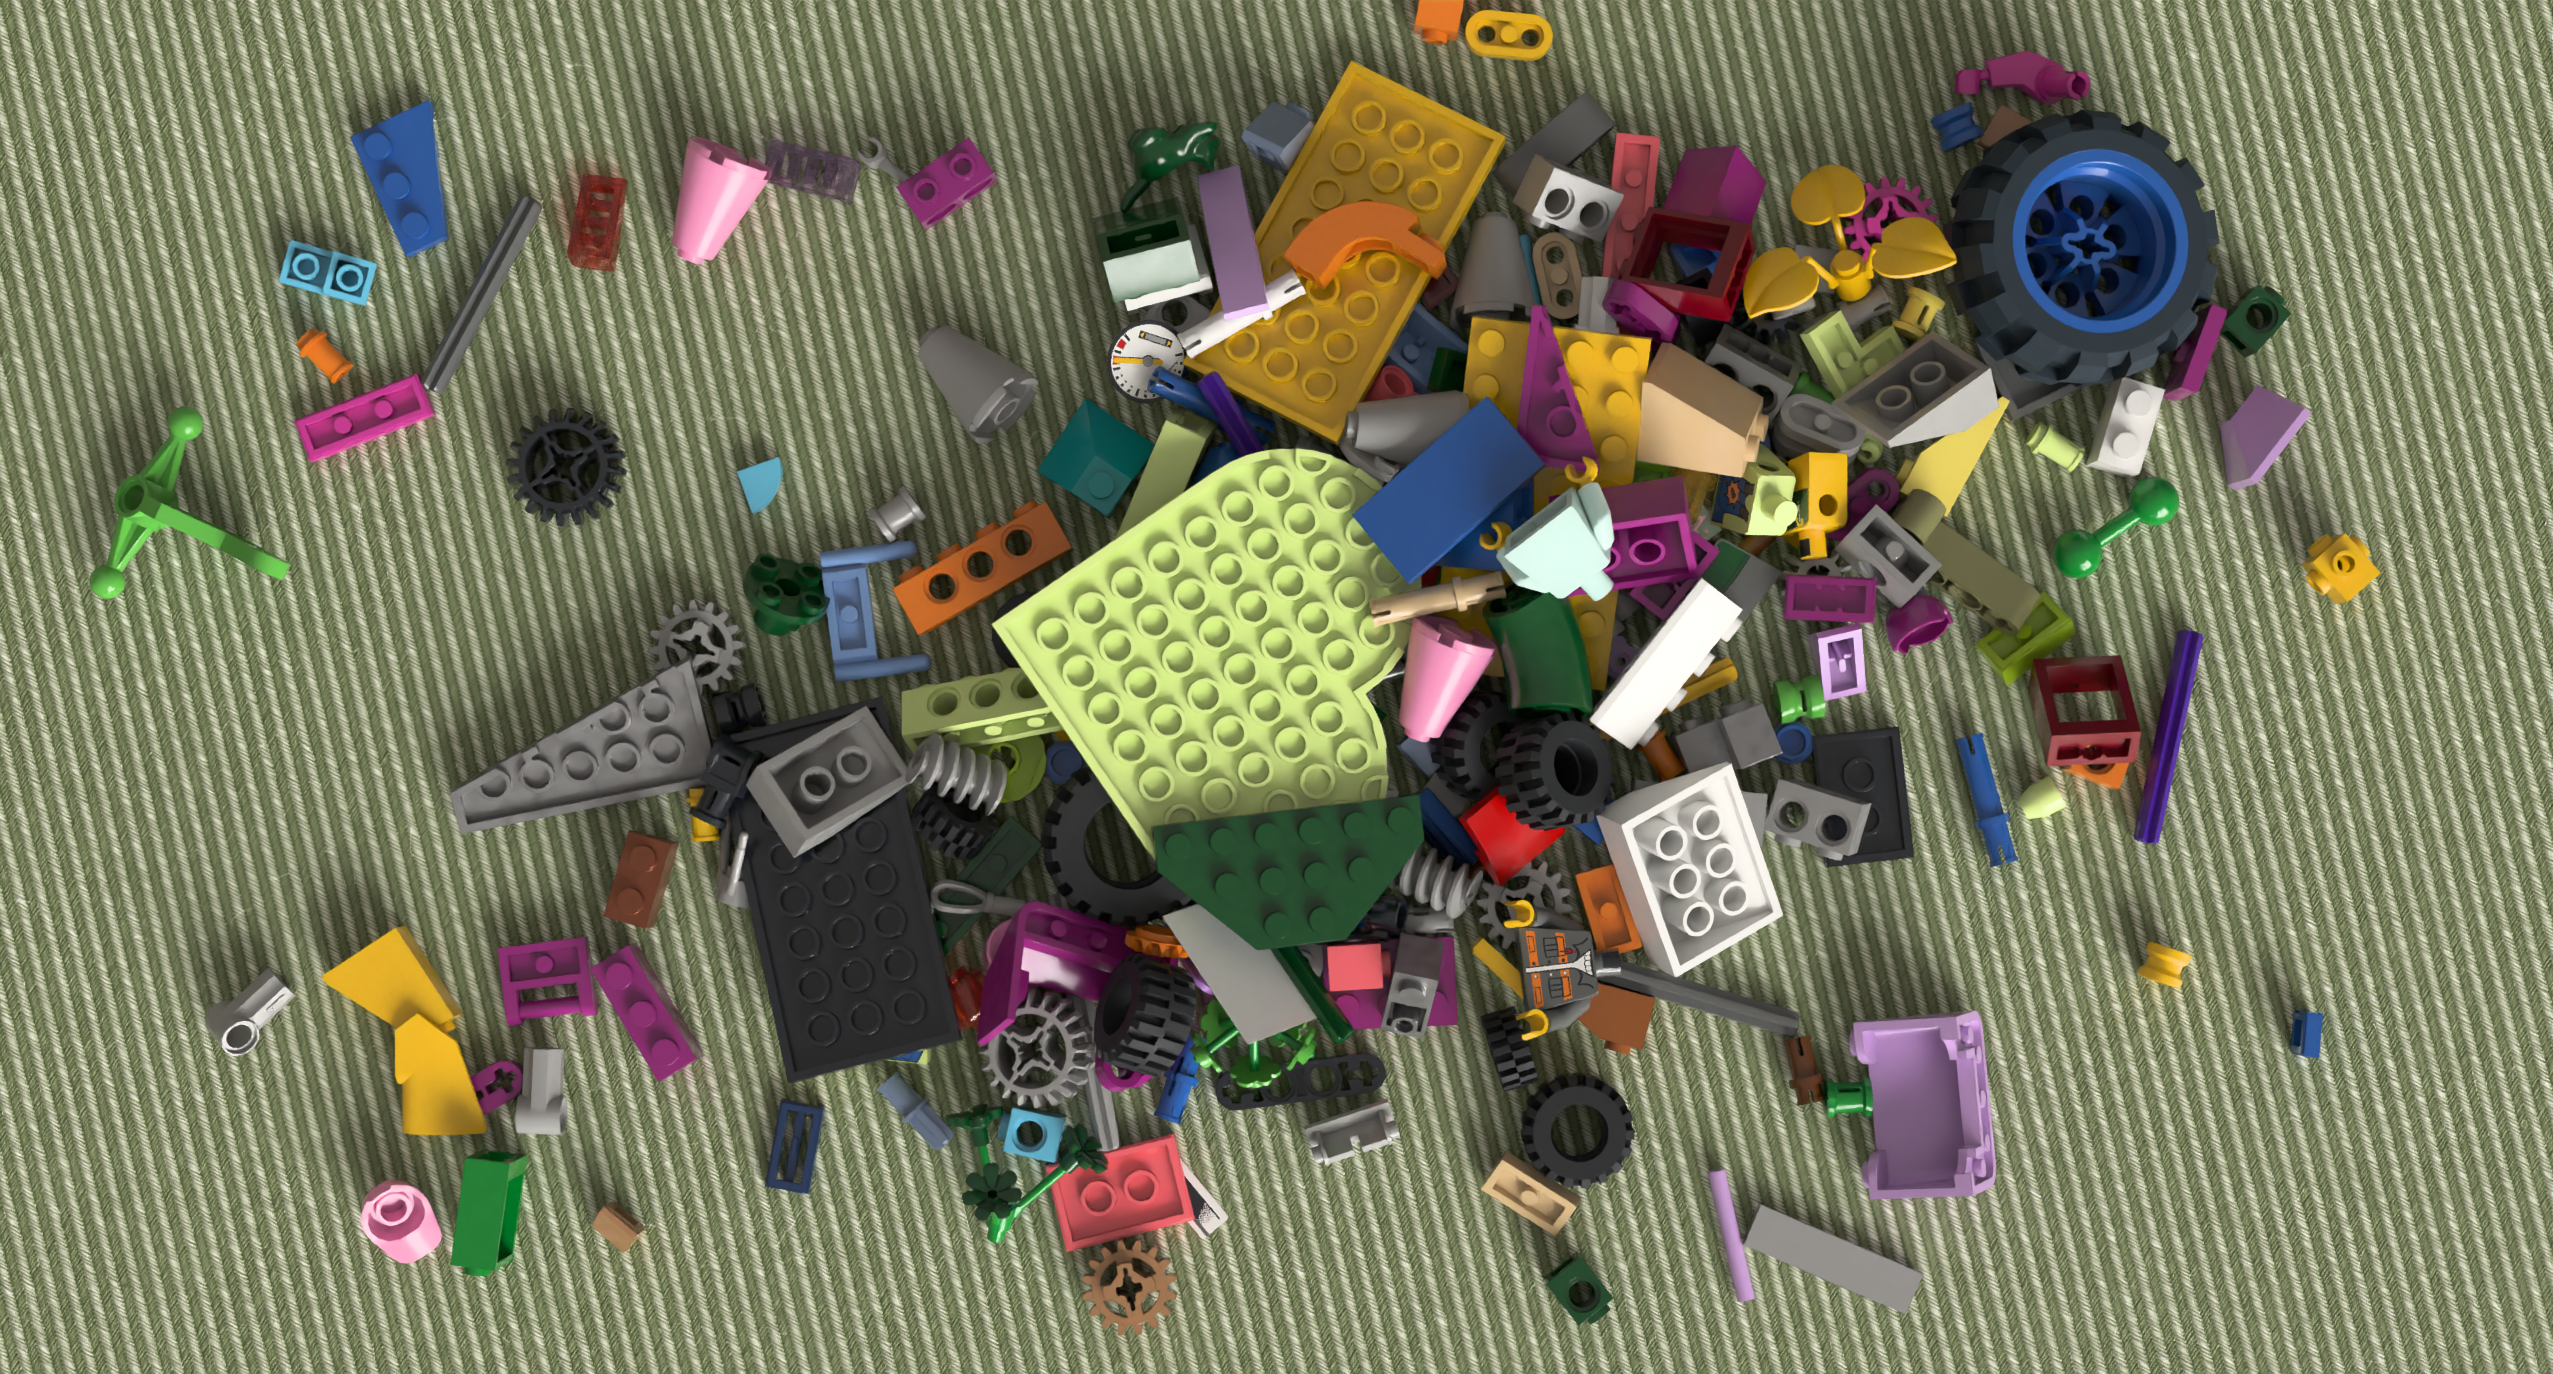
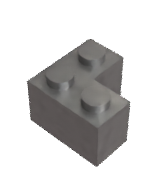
[1671,698,1783,775]

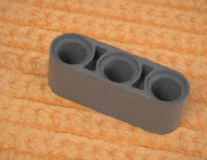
[1492,91,1616,199]

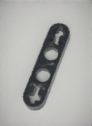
[1215,1052,1386,1111]

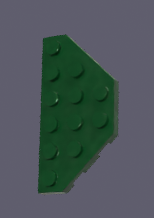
[1151,794,1424,950]

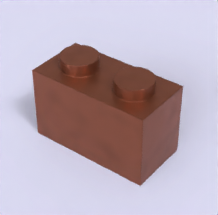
[603,830,679,929]

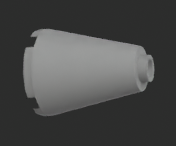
[1450,212,1535,334]
[918,325,1038,445]
[1344,390,1469,465]

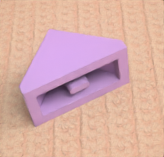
[1807,623,1866,701]

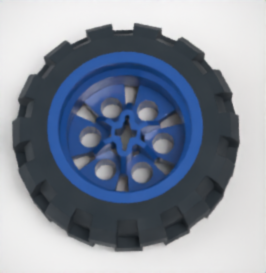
[1943,109,2220,387]

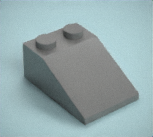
[1831,331,1999,448]
[746,706,909,858]

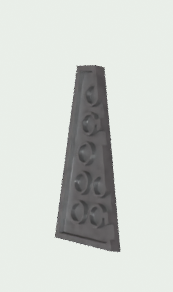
[450,655,713,834]

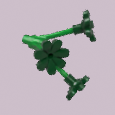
[945,1104,1108,1243]

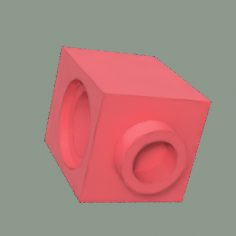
[1327,942,1391,991]

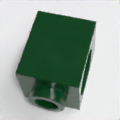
[2219,284,2291,358]
[1543,1251,1614,1326]

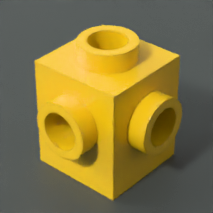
[2300,533,2380,604]

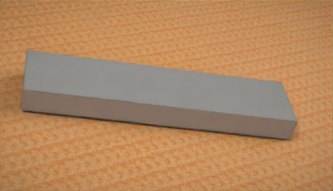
[1742,1203,1923,1314]

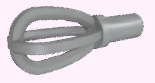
[930,880,1025,916]

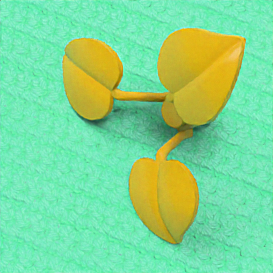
[1743,165,1957,319]

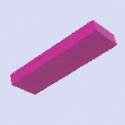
[294,373,436,463]

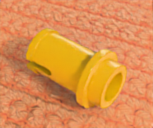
[685,786,720,842]

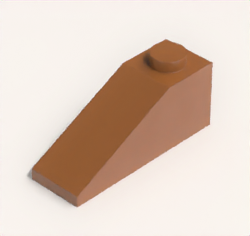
[1578,981,1656,1055]

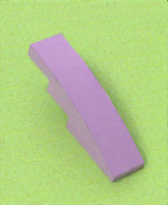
[1197,165,1269,321]

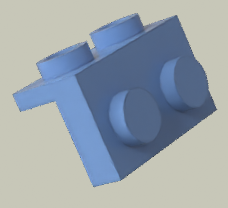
[1383,302,1469,395]

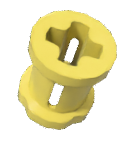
[1891,287,1945,342]

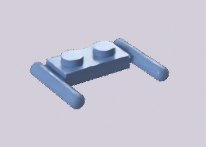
[820,540,932,682]

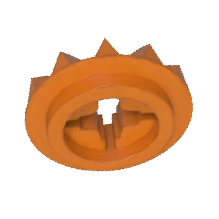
[1125,925,1189,959]

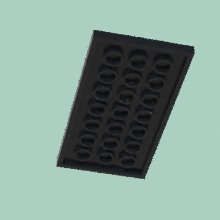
[713,696,963,1084]

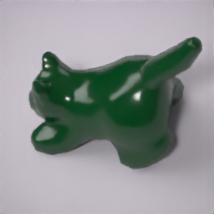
[1120,121,1221,213]

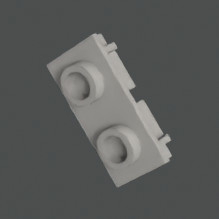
[1304,1099,1400,1166]

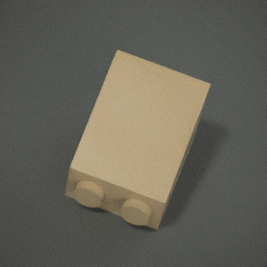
[1637,342,1769,478]

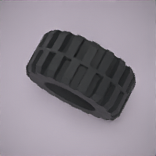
[1041,766,1192,927]

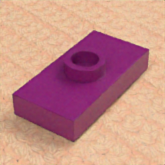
[1784,574,1877,623]

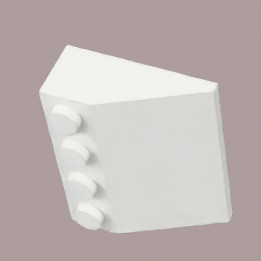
[1596,762,1783,978]

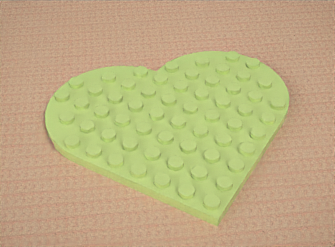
[991,448,1422,860]

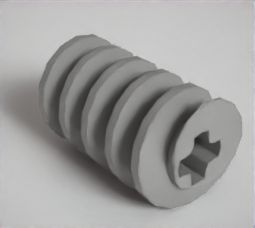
[905,733,1007,816]
[1388,842,1483,919]

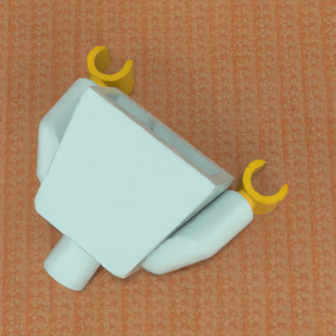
[1479,456,1614,601]

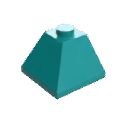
[1037,398,1155,520]

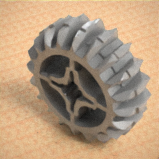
[977,988,1096,1109]

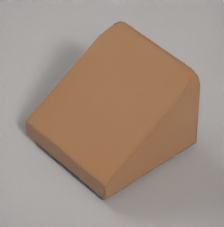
[592,1201,645,1252]

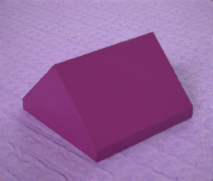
[1663,145,1767,226]

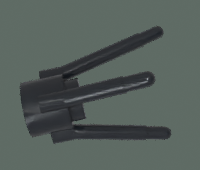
[1314,894,1408,945]

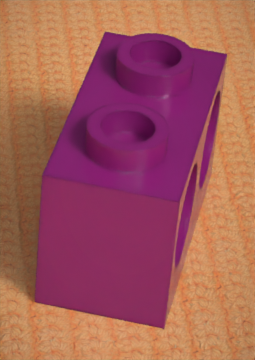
[896,137,998,231]

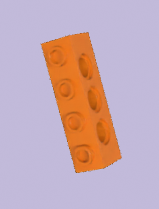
[892,500,1074,636]

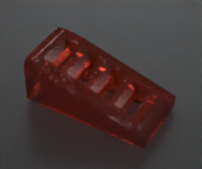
[567,174,628,272]

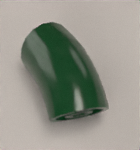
[1482,581,1593,720]

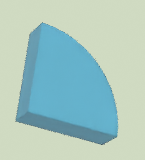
[737,457,783,514]

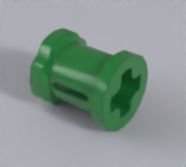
[1823,1077,1873,1118]

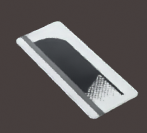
[1180,1159,1228,1239]

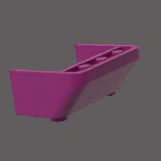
[977,901,1178,1088]

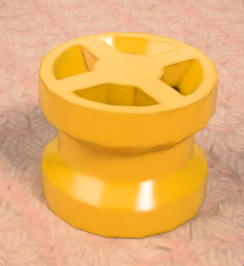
[2137,941,2191,989]

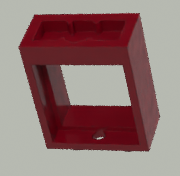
[1619,207,1756,322]
[2028,655,2141,766]

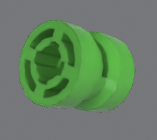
[1773,674,1825,724]

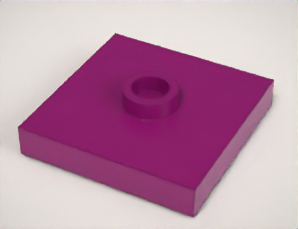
[2163,304,2227,402]

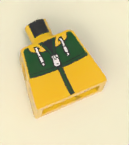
[1778,452,1847,560]

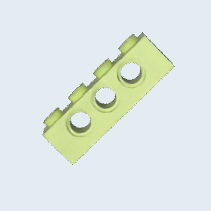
[902,668,1063,754]

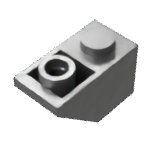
[1380,933,1444,1038]

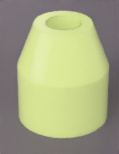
[2017,776,2066,819]

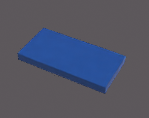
[1352,396,1547,584]

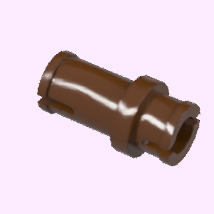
[1783,1035,1826,1106]

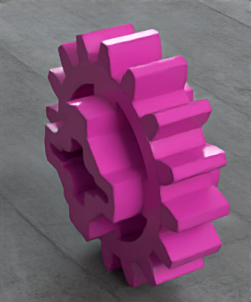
[1842,177,1939,273]

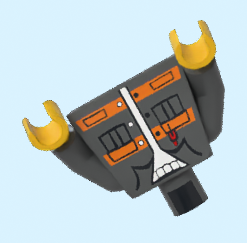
[1504,900,1621,1040]

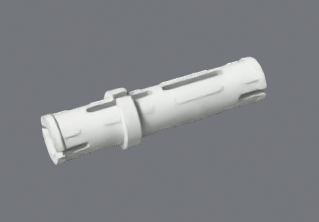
[1177,268,1306,359]

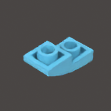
[278,240,377,306]

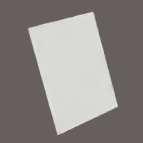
[1162,904,1317,1045]

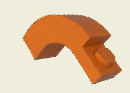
[1284,201,1447,290]

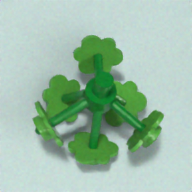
[1190,999,1317,1088]

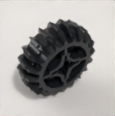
[506,408,627,527]

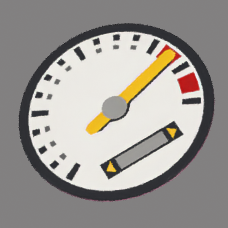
[1107,320,1188,403]

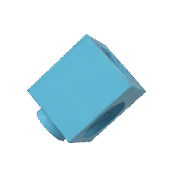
[998,1104,1067,1163]

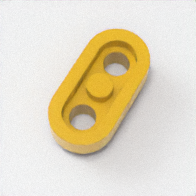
[1464,10,1553,61]

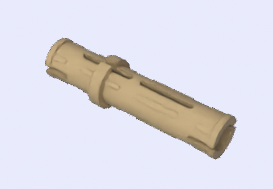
[1368,571,1506,627]

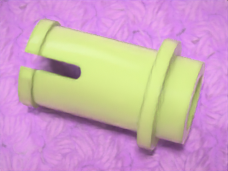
[2026,422,2086,472]

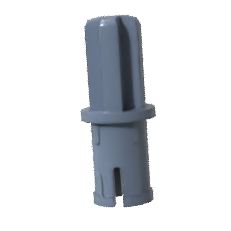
[877,1071,954,1151]

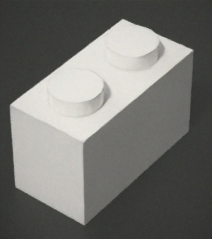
[2086,377,2165,478]

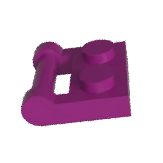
[497,936,598,1026]

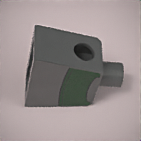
[1700,538,1782,622]

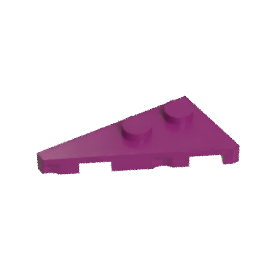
[1517,304,1601,474]

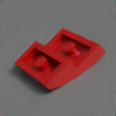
[1459,784,1565,887]

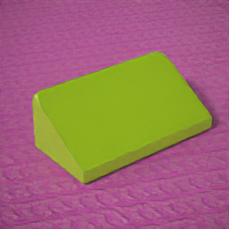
[1975,591,2075,685]

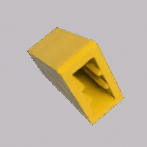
[321,926,463,1033]

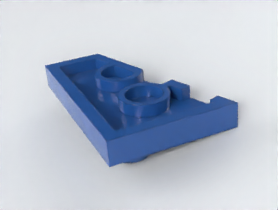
[350,100,449,258]

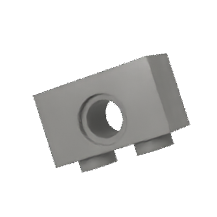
[1834,504,1942,608]

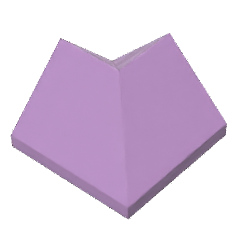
[2220,385,2311,490]

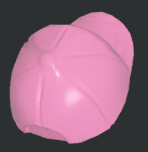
[361,1180,442,1263]

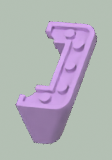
[1849,1011,1996,1200]

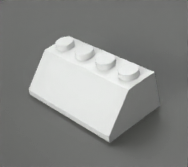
[1589,577,1743,750]

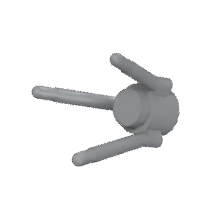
[714,811,749,908]

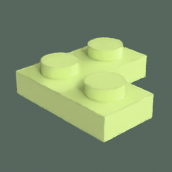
[1800,310,1906,400]

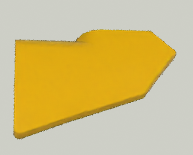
[395,1012,488,1135]

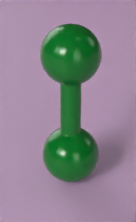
[2052,477,2179,579]

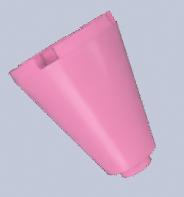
[672,136,773,264]
[1398,614,1497,742]

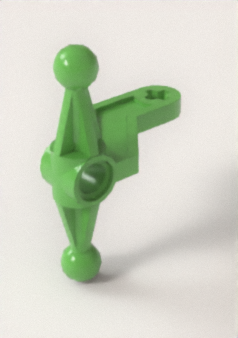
[89,406,291,599]

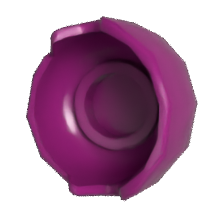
[1885,594,1953,654]

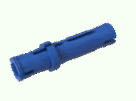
[1147,366,1275,446]
[1955,733,2018,867]

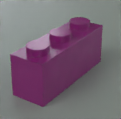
[590,943,705,1082]

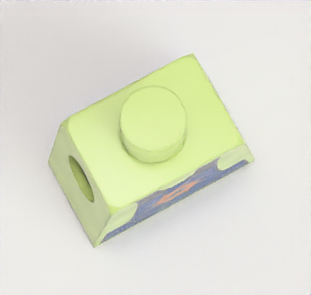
[1709,444,1798,535]

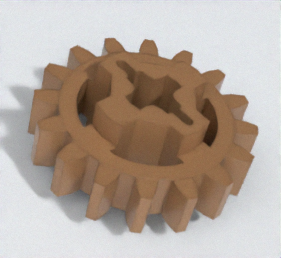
[1082,1238,1177,1335]

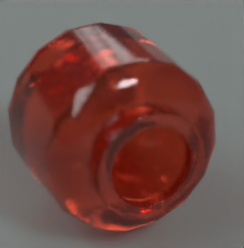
[949,965,985,1033]

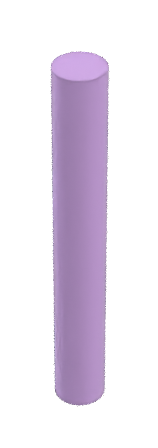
[1707,1168,1755,1302]

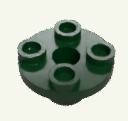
[743,553,830,636]

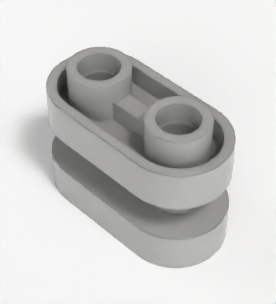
[1770,394,1866,470]

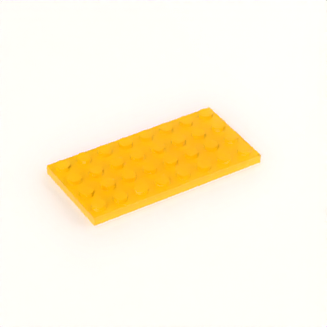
[1182,61,1507,446]
[1436,316,1652,691]

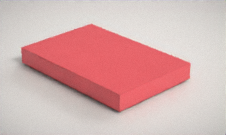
[1045,1133,1195,1252]

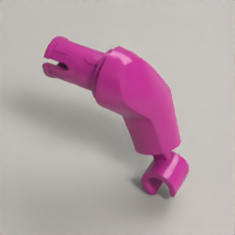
[1955,51,2090,104]

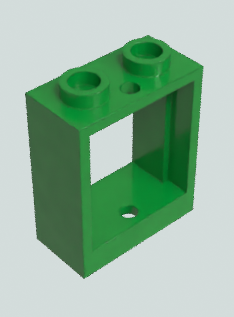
[450,1149,527,1276]

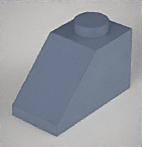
[1241,102,1314,175]

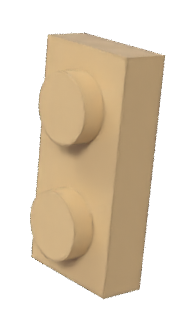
[1481,1151,1581,1237]

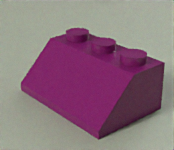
[1548,476,1699,597]

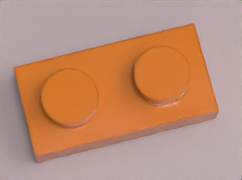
[1574,863,1642,954]

